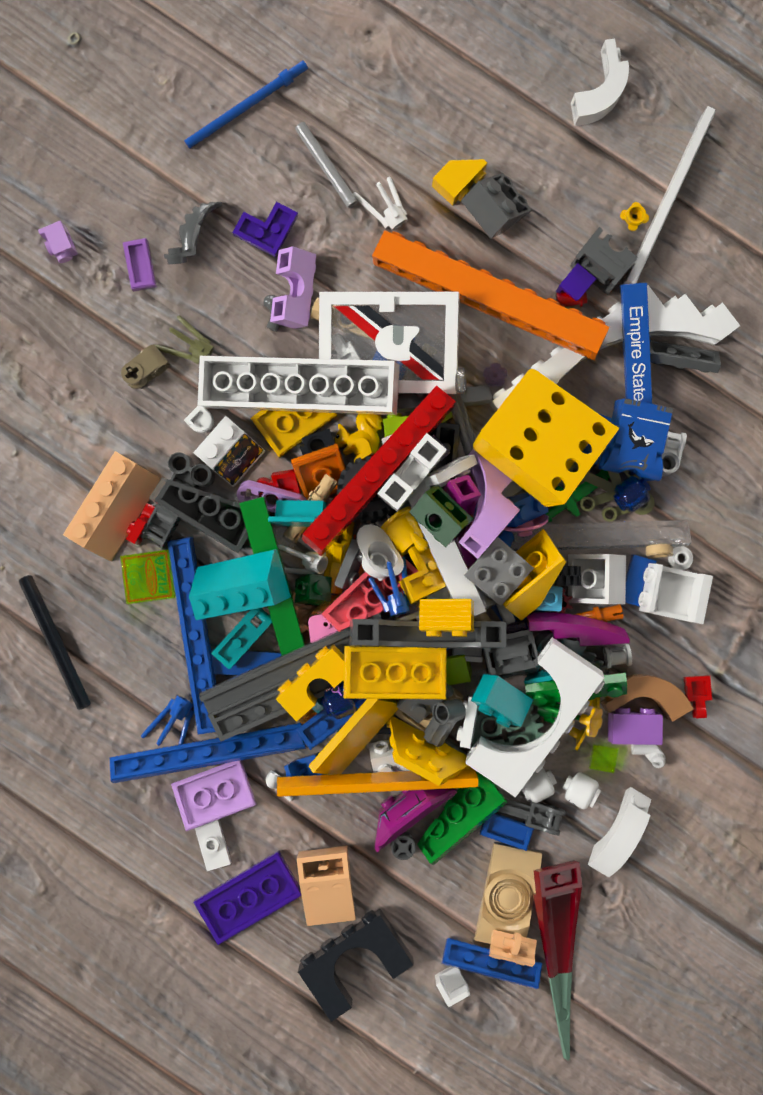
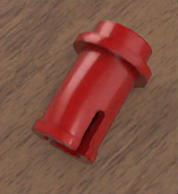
[556,292,587,307]

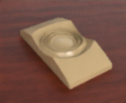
[474,843,542,944]

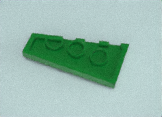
[417,770,508,865]

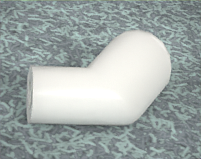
[631,744,666,768]

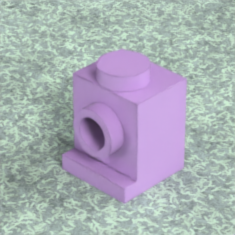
[38,221,78,263]

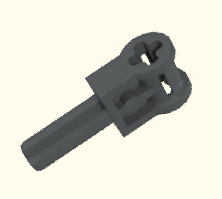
[498,798,566,836]

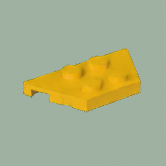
[386,716,471,786]

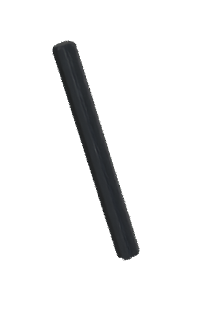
[19,575,91,710]

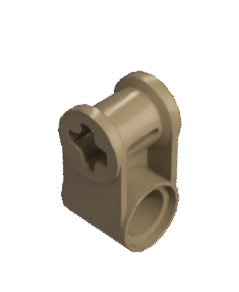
[121,344,170,389]

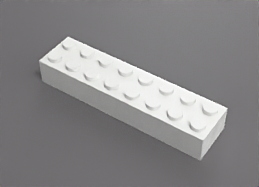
[198,356,400,415]

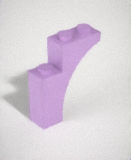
[459,449,520,559]

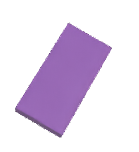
[123,238,157,292]

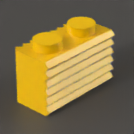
[419,599,474,637]

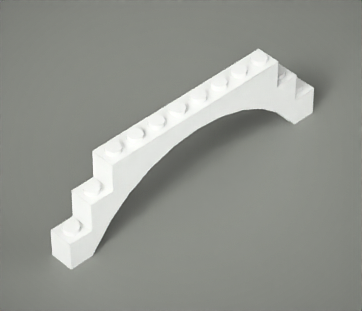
[490,285,740,497]

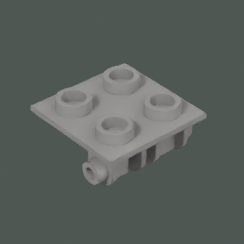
[464,537,534,606]

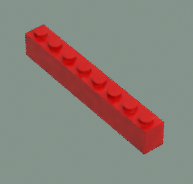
[302,385,456,556]

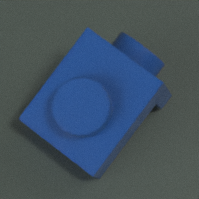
[284,752,327,777]

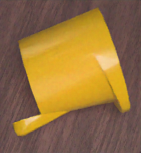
[381,506,428,556]

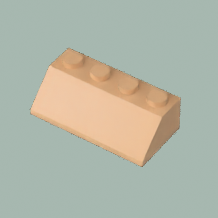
[63,451,161,561]

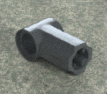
[424,699,466,747]

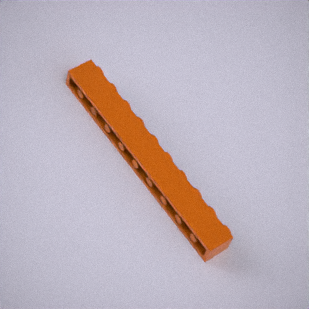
[372,230,610,361]

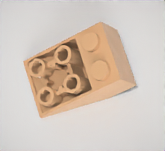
[297,846,356,926]

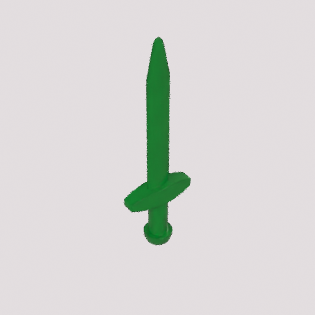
[546,470,610,523]

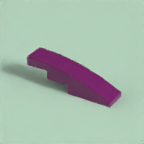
[526,612,630,646]

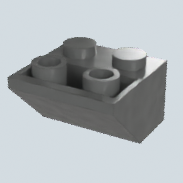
[461,173,532,239]

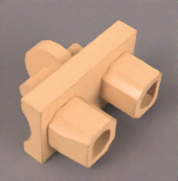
[489,930,537,967]

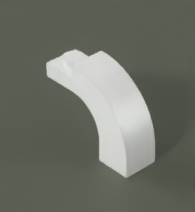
[571,38,629,126]
[588,787,651,877]

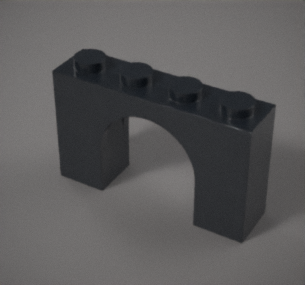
[298,909,414,1022]

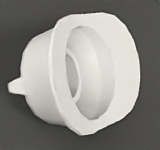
[357,524,404,581]

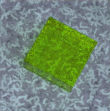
[589,744,619,773]

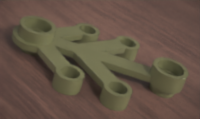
[568,462,655,522]

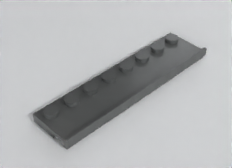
[199,613,383,742]

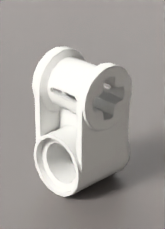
[662,431,687,477]

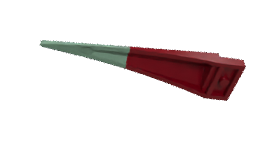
[533,860,582,1061]

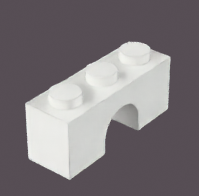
[377,433,447,512]

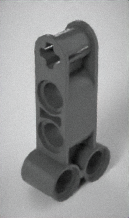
[141,452,215,550]

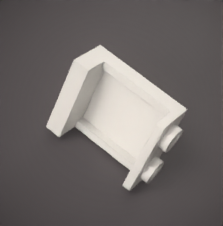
[638,563,713,624]

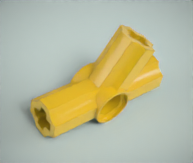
[324,522,355,594]

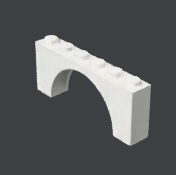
[466,637,605,797]

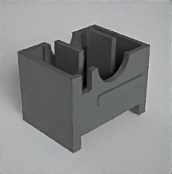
[570,227,638,295]
[482,630,540,680]

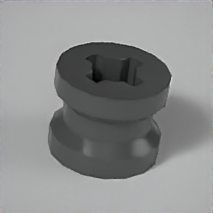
[391,832,416,860]

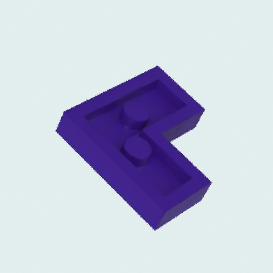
[232,201,298,258]

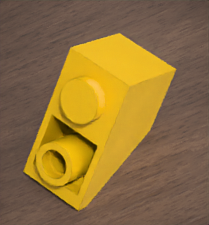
[432,159,487,206]

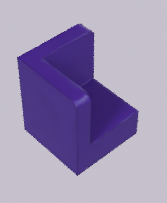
[556,263,596,301]

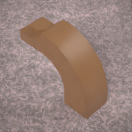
[600,674,694,722]

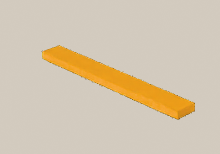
[277,768,478,797]

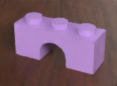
[270,246,316,329]

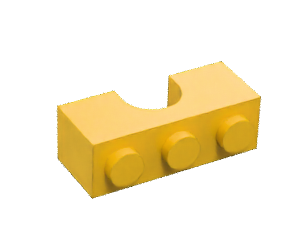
[276,644,344,722]

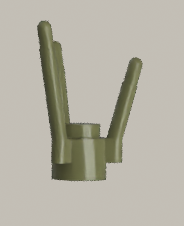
[154,315,214,364]

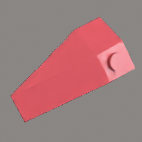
[321,556,418,632]

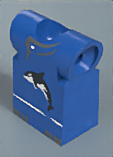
[598,398,673,481]

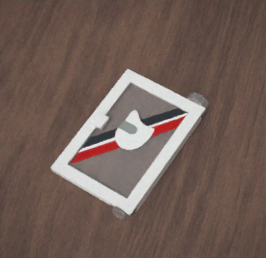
[319,292,466,394]

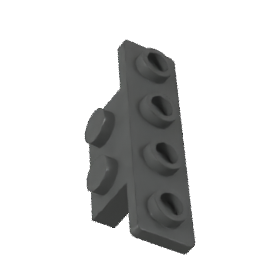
[397,368,492,413]

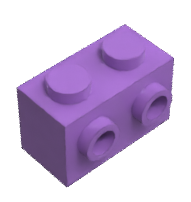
[608,707,663,745]

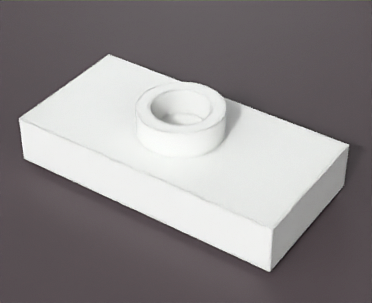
[195,820,232,871]

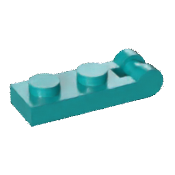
[211,607,272,670]

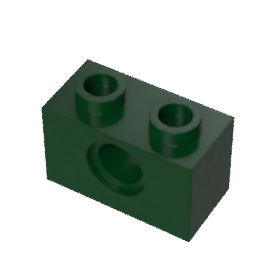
[409,484,473,548]

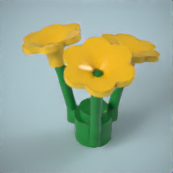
[537,697,603,751]

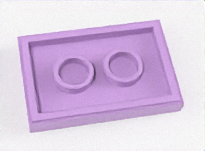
[171,760,257,831]

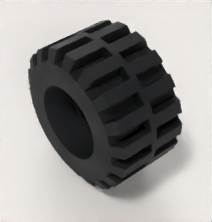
[337,456,393,523]

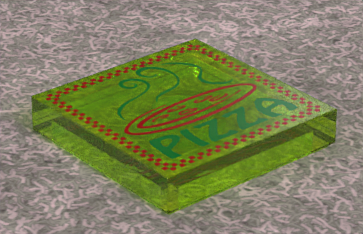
[120,550,176,604]

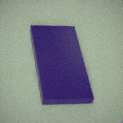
[193,851,302,945]

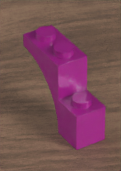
[443,475,481,570]

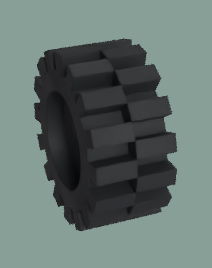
[552,566,581,586]

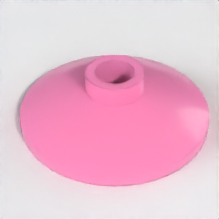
[503,514,548,537]

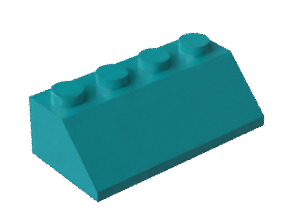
[189,549,291,620]

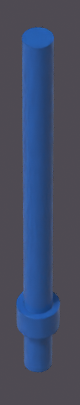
[184,60,308,149]

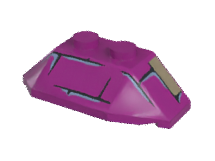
[375,788,457,853]

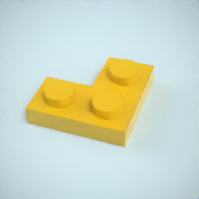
[399,546,446,604]

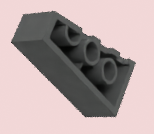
[149,478,248,553]

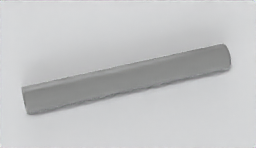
[295,122,358,209]

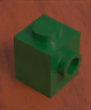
[295,574,332,606]

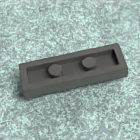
[650,340,721,373]

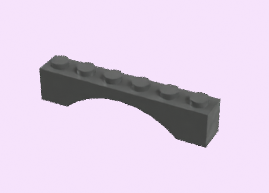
[349,619,506,649]

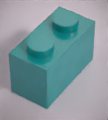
[471,674,533,728]

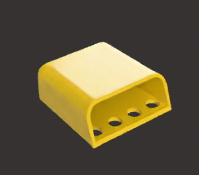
[473,369,619,507]

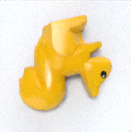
[335,414,383,462]

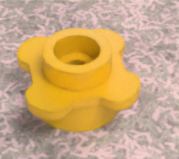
[620,202,649,231]

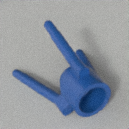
[369,556,411,617]
[141,695,194,746]

